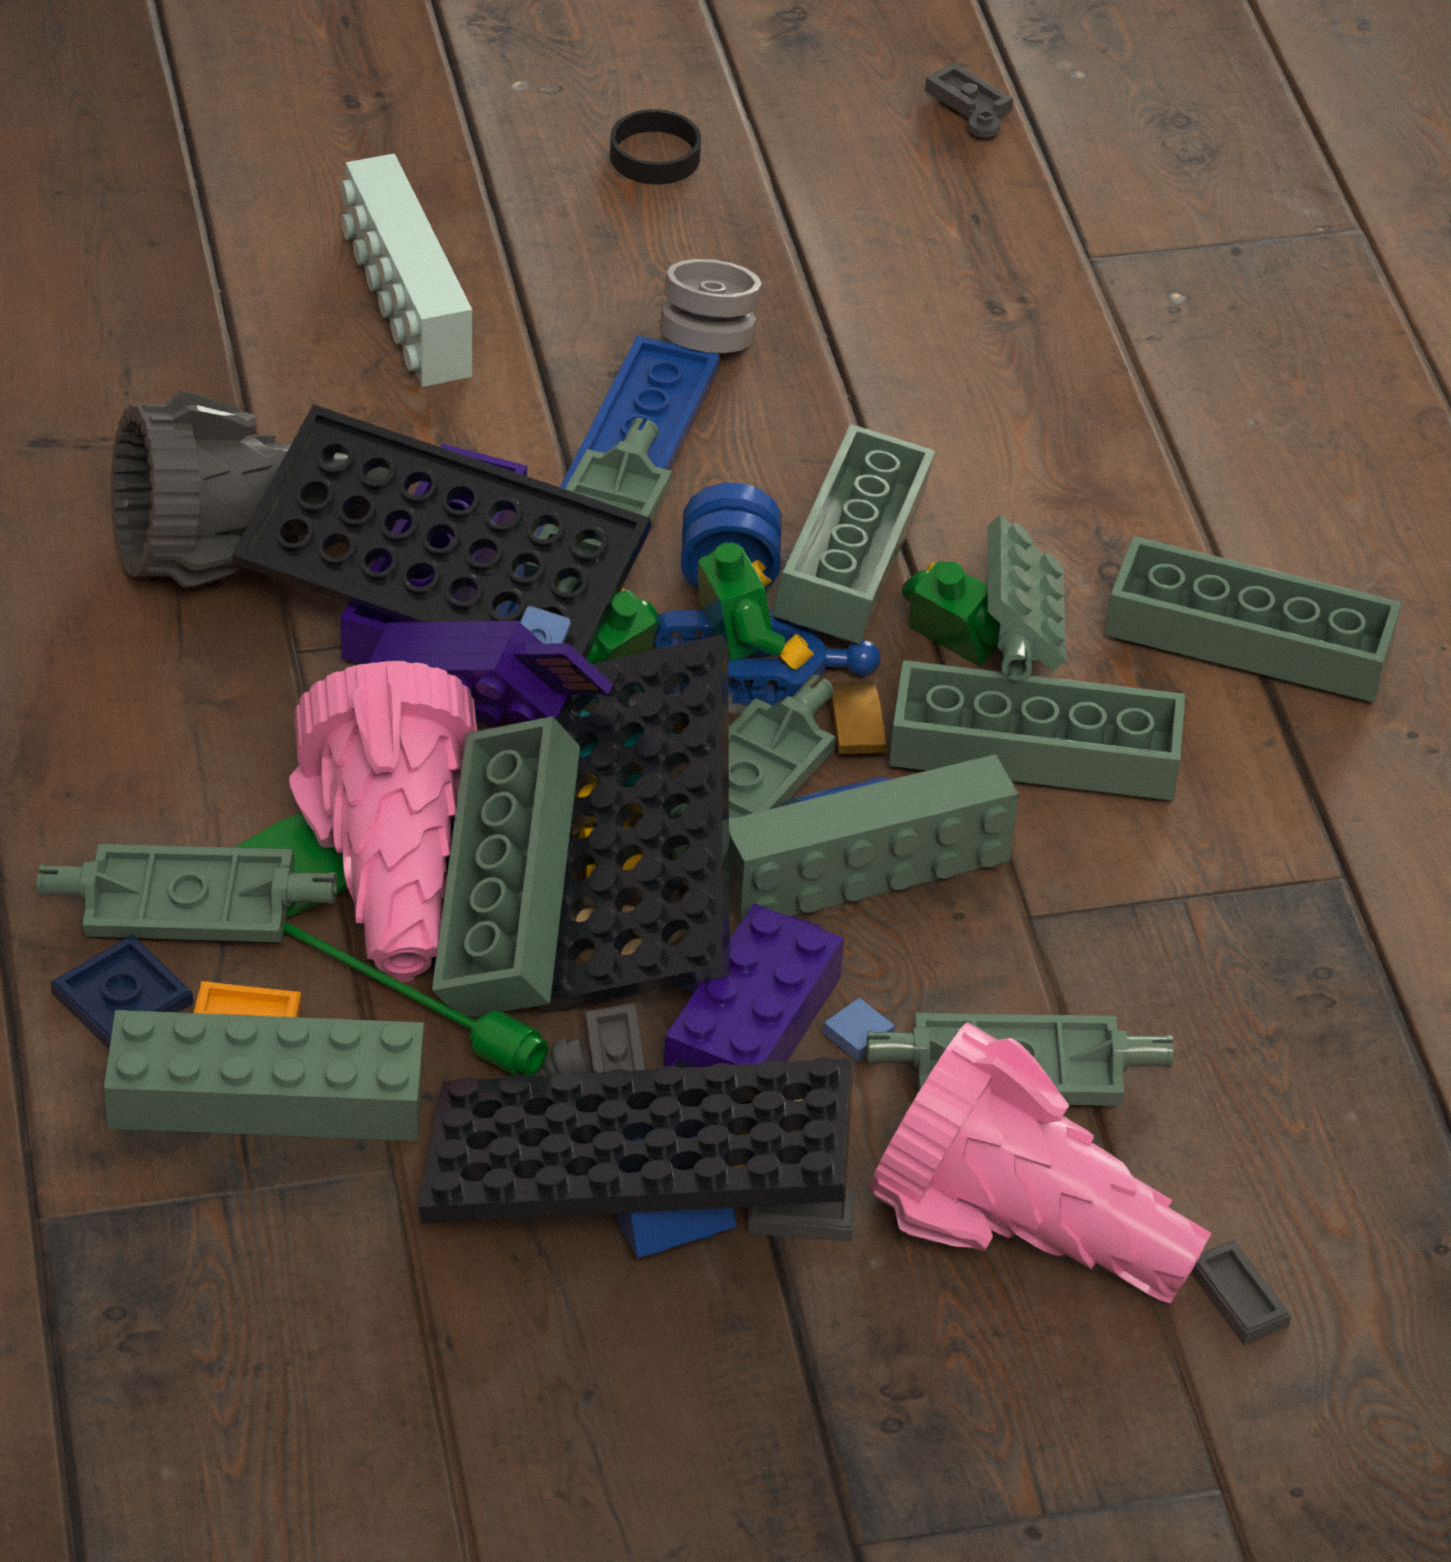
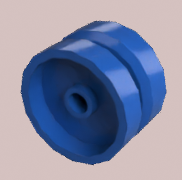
[681,482,782,591]

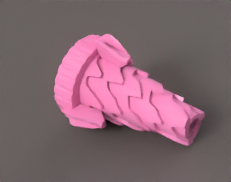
[289,661,477,982]
[869,1022,1212,1304]

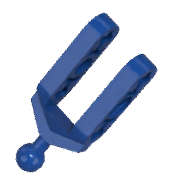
[654,610,881,705]

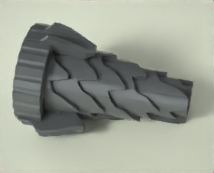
[111,391,408,588]

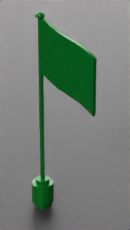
[234,812,548,1077]

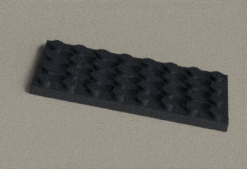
[232,404,652,659]
[536,635,730,1013]
[418,1057,853,1224]

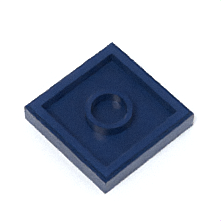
[50,934,193,1049]

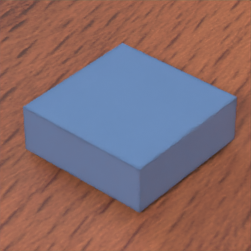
[823,997,895,1062]

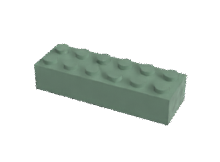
[772,424,936,644]
[1105,536,1402,703]
[889,660,1185,801]
[432,716,580,1017]
[729,754,1019,926]
[104,1010,424,1141]

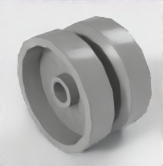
[659,259,762,353]

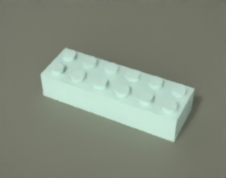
[340,153,472,387]

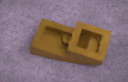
[828,681,886,754]

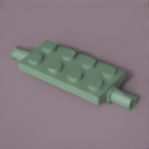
[524,418,672,593]
[988,514,1066,681]
[669,674,836,860]
[36,844,337,942]
[866,1013,1174,1106]

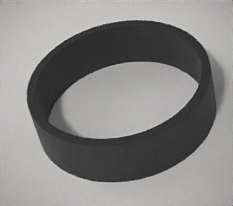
[610,109,701,185]

